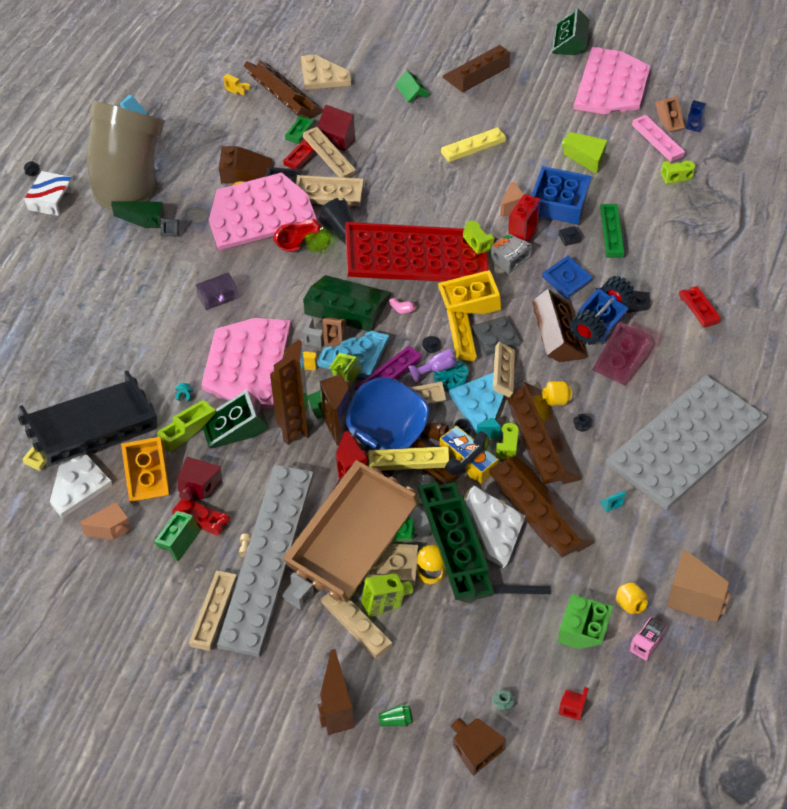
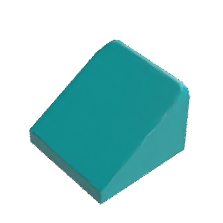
[476,417,501,439]
[600,491,626,512]

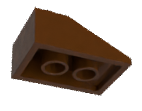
[219,146,272,184]
[317,649,354,735]

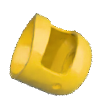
[417,545,446,584]

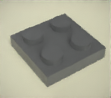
[472,316,520,356]

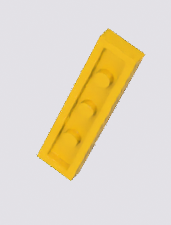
[447,311,477,362]

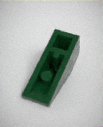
[111,201,165,228]

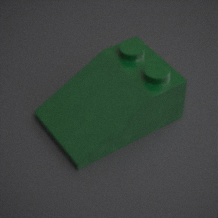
[203,389,269,449]

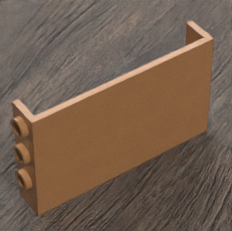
[283,460,419,603]

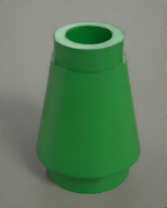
[378,704,413,727]

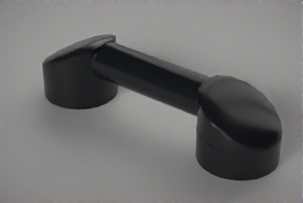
[445,431,489,475]

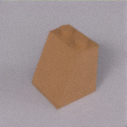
[667,550,731,622]

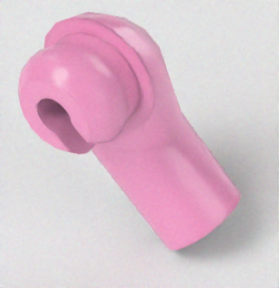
[389,297,416,314]

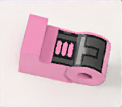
[630,617,667,661]

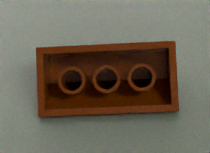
[443,45,510,92]
[532,289,588,362]

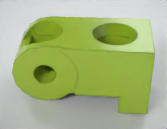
[660,161,695,184]
[463,220,495,254]
[496,423,519,461]

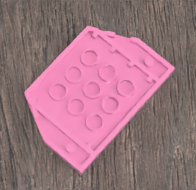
[574,47,650,114]
[209,173,317,251]
[201,318,291,410]

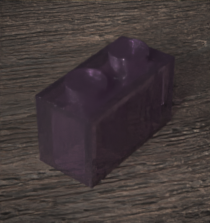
[196,272,239,310]

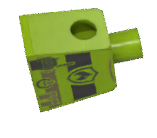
[361,573,413,618]

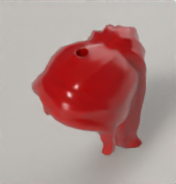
[273,218,321,252]

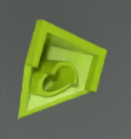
[329,353,363,386]

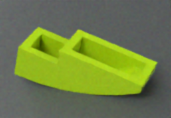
[157,399,216,453]

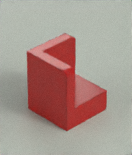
[558,687,589,721]

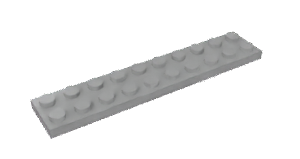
[217,465,314,657]

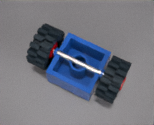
[569,276,636,345]

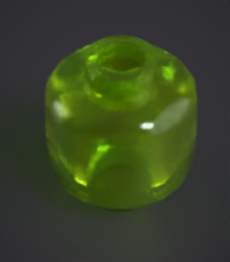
[305,227,331,253]

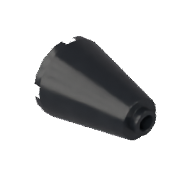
[317,198,355,245]

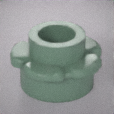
[492,690,514,712]

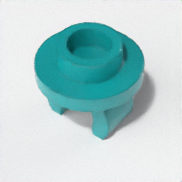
[175,383,194,402]

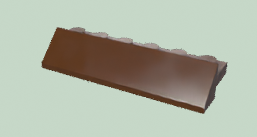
[244,60,323,119]
[270,340,310,445]
[506,382,582,485]
[490,455,595,558]

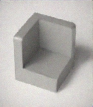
[303,317,324,348]
[282,572,314,610]

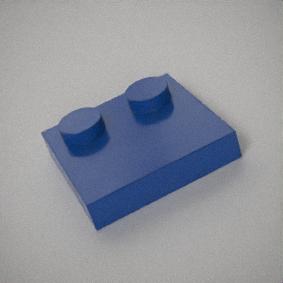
[542,256,593,299]

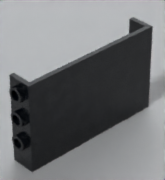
[18,370,157,467]

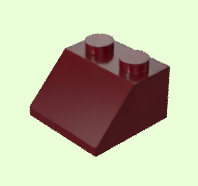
[317,105,355,151]

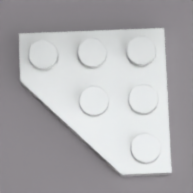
[50,454,112,518]
[465,486,525,568]

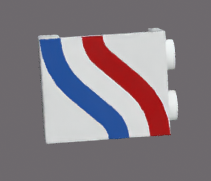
[24,171,75,216]

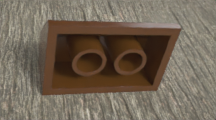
[320,374,351,446]

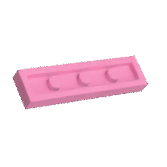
[632,115,685,162]

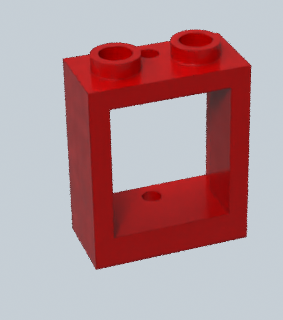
[508,194,540,243]

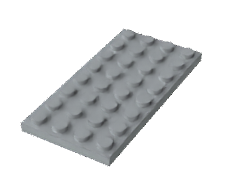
[605,375,767,511]

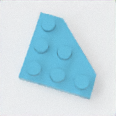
[317,331,389,379]
[449,373,505,434]

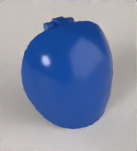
[346,377,429,450]

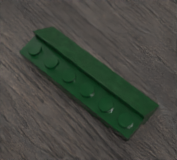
[417,482,494,604]

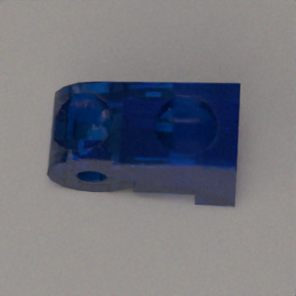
[686,100,707,132]

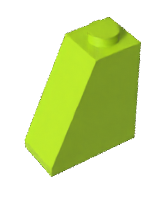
[562,132,607,173]

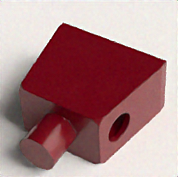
[177,457,222,501]

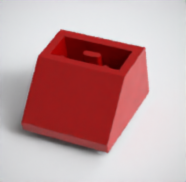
[336,430,369,481]

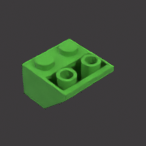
[558,594,613,649]

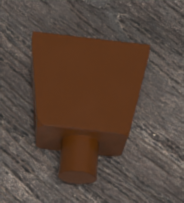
[451,718,506,776]

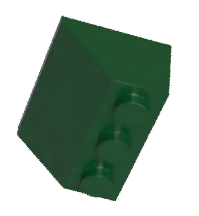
[552,8,590,55]

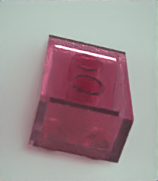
[592,322,656,386]

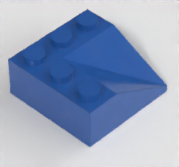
[531,166,592,225]

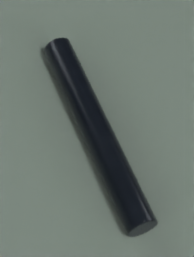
[492,585,551,594]

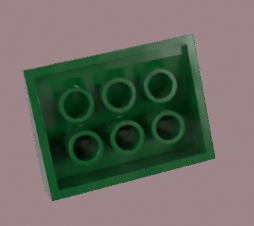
[303,275,391,332]

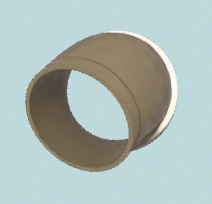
[87,100,165,210]

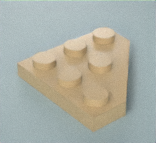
[301,55,351,90]

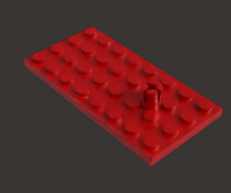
[345,222,489,282]

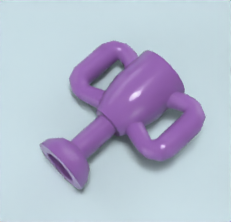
[408,348,457,383]

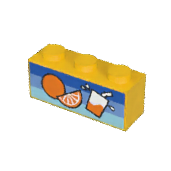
[440,425,499,484]

